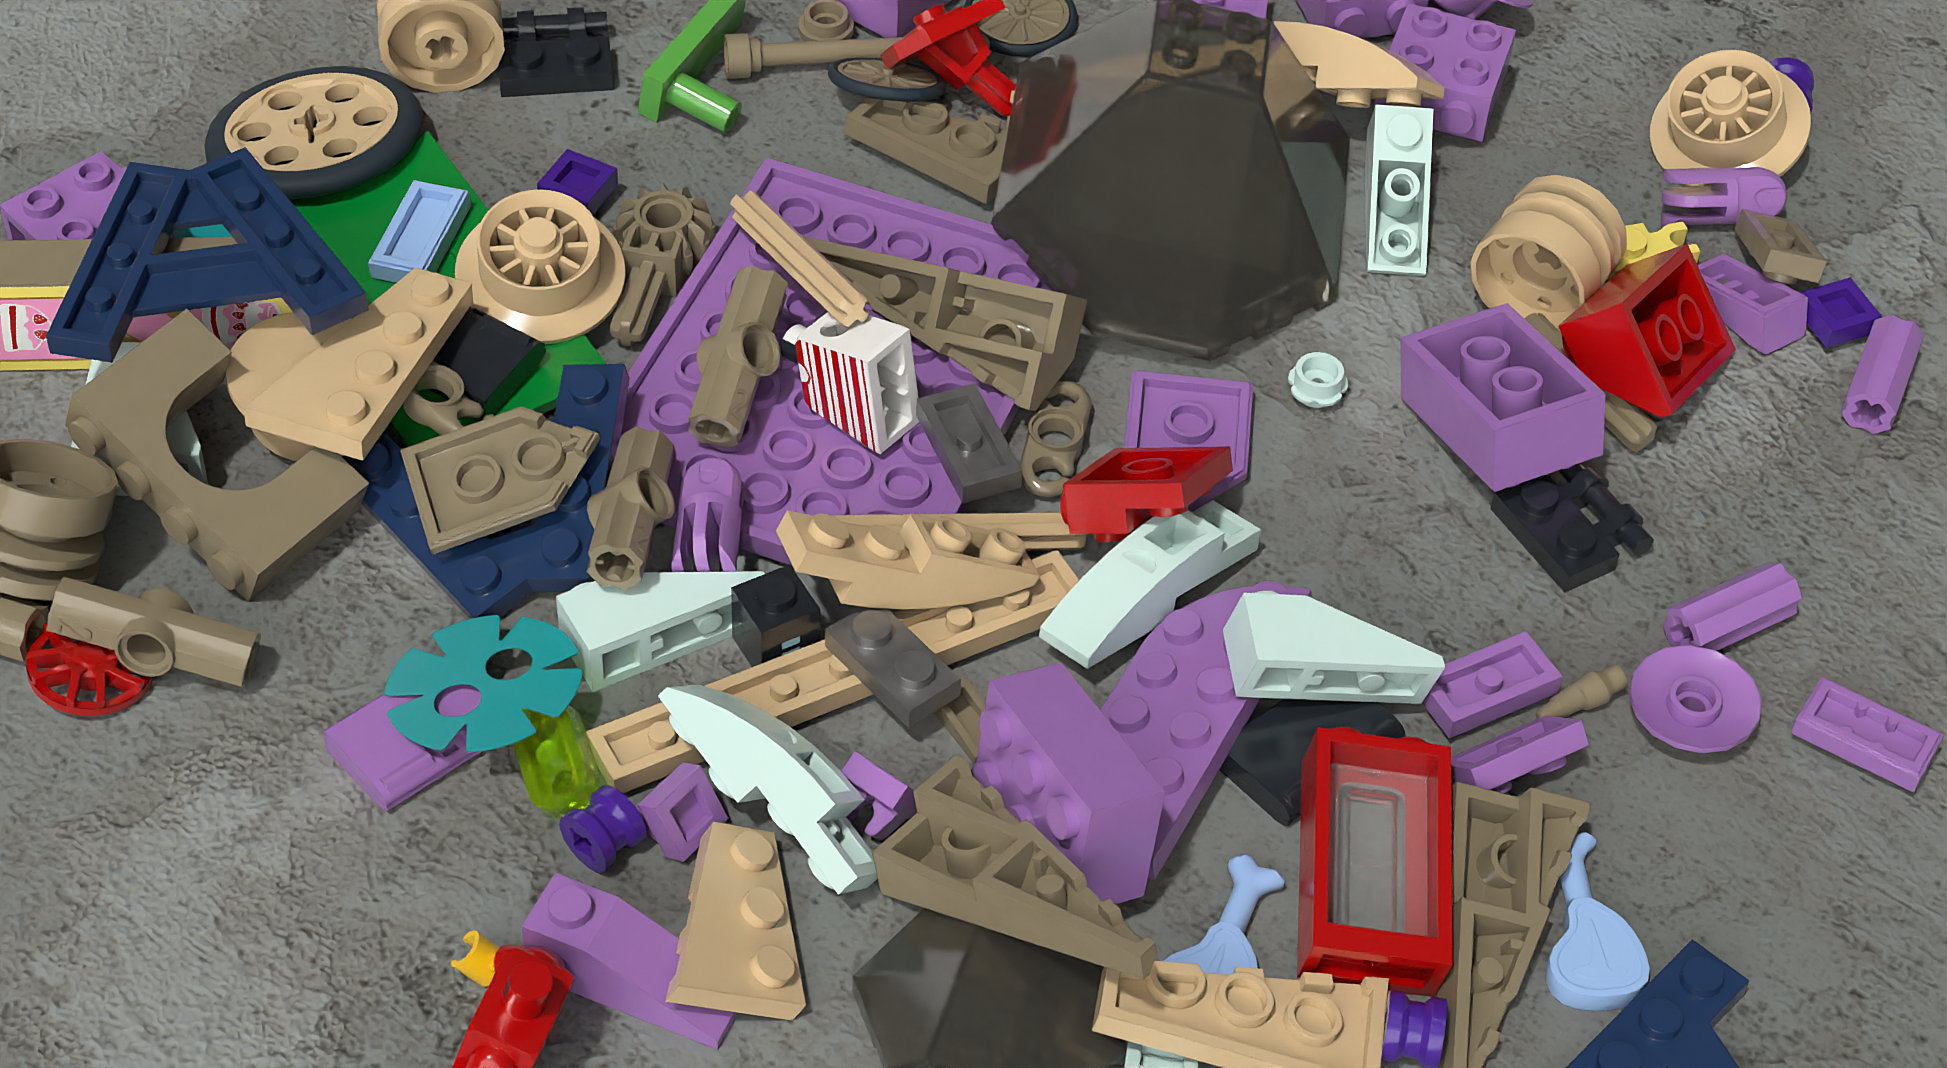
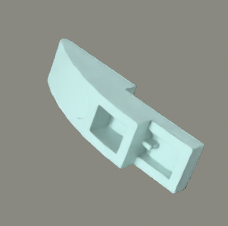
[1039,500,1261,669]
[658,685,878,895]

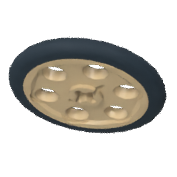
[204,66,423,199]

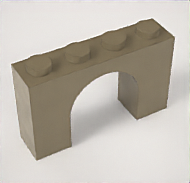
[65,309,369,602]

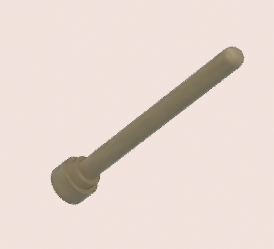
[723,33,990,79]

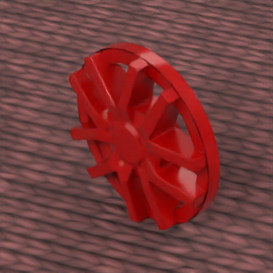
[26,623,154,716]

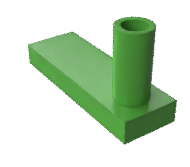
[638,0,746,133]

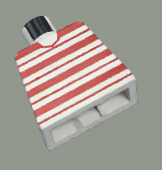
[781,312,919,454]

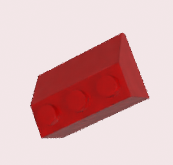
[1558,243,1736,418]

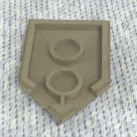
[400,406,600,554]

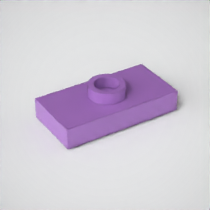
[1791,677,1944,792]

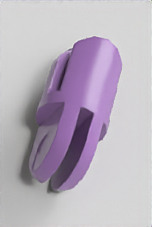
[1661,167,1788,226]
[672,458,744,572]

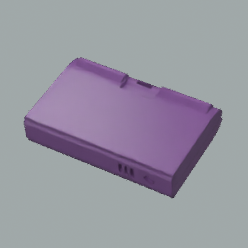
[323,684,482,811]

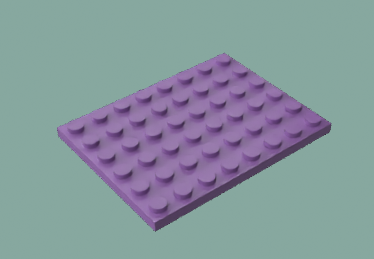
[621,157,1092,566]

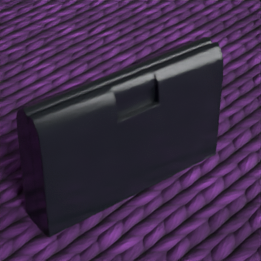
[429,306,546,418]
[1219,699,1406,826]

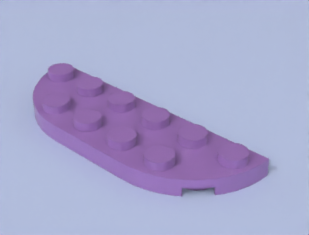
[1100,581,1312,880]

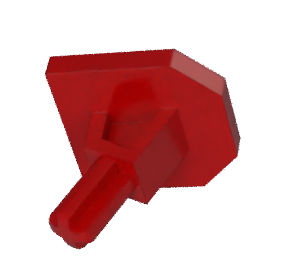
[880,0,1020,117]

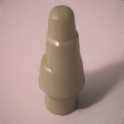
[1536,664,1628,719]

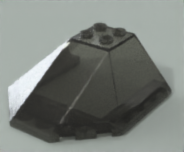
[991,0,1350,361]

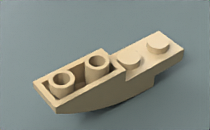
[1221,21,1445,108]
[776,510,1040,610]

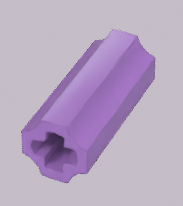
[1841,314,1924,434]
[1663,562,1802,651]

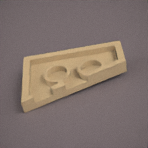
[665,822,806,1021]

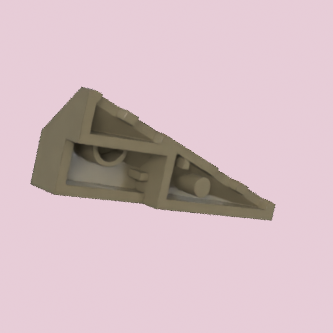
[803,236,1087,411]
[872,755,1157,979]
[1437,782,1590,1068]

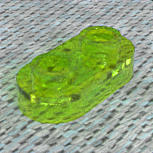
[512,705,599,819]

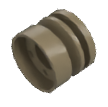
[0,439,118,601]

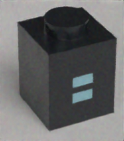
[731,564,821,667]

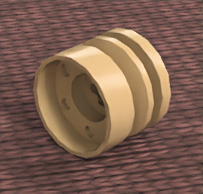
[1470,175,1627,332]

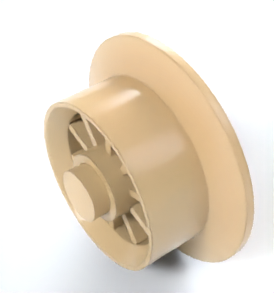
[1650,50,1811,187]
[455,190,625,345]
[225,312,352,461]

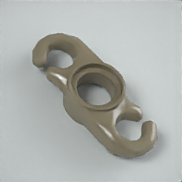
[403,361,494,435]
[1020,380,1091,498]

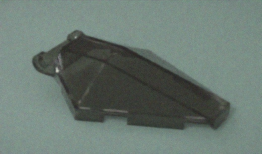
[852,908,1126,1068]

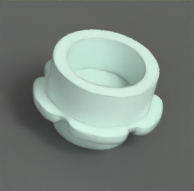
[1288,352,1348,408]

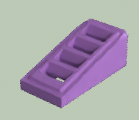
[1698,253,1808,354]

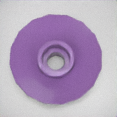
[1629,645,1762,753]

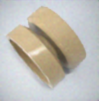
[376,0,505,93]

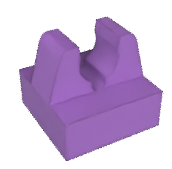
[841,751,917,840]
[635,762,728,862]

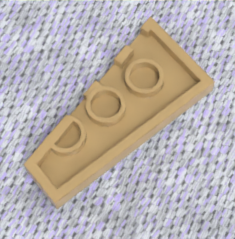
[243,267,473,461]
[1092,961,1389,1068]

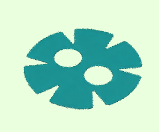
[384,615,582,752]

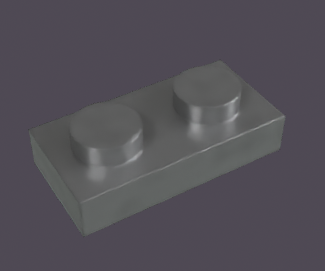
[916,383,1023,504]
[825,607,961,728]

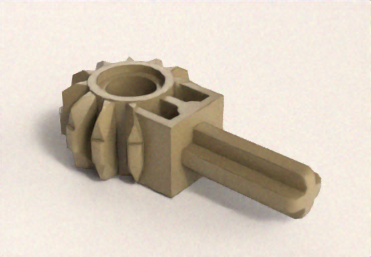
[609,183,715,346]

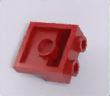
[1060,446,1233,542]

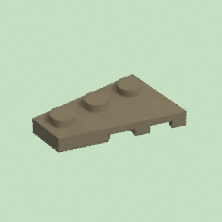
[845,98,1051,204]

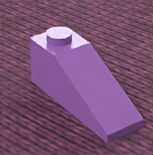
[521,872,738,1050]

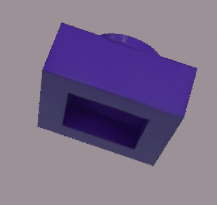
[537,149,618,215]
[1800,277,1883,348]

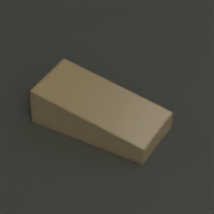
[933,677,986,763]

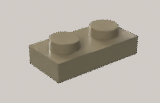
[1734,209,1827,285]

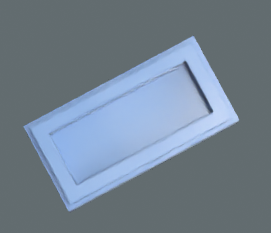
[368,180,472,283]

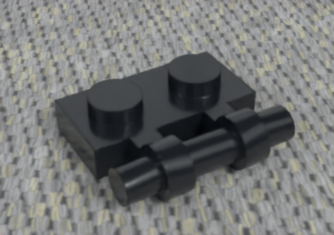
[498,7,614,97]
[1490,462,1654,593]

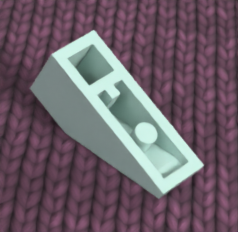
[556,571,765,692]
[1223,591,1445,704]

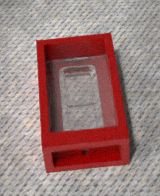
[1297,727,1452,997]

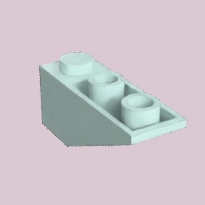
[1365,105,1433,277]

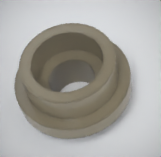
[798,0,854,42]

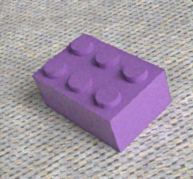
[1401,303,1605,492]
[971,662,1165,904]

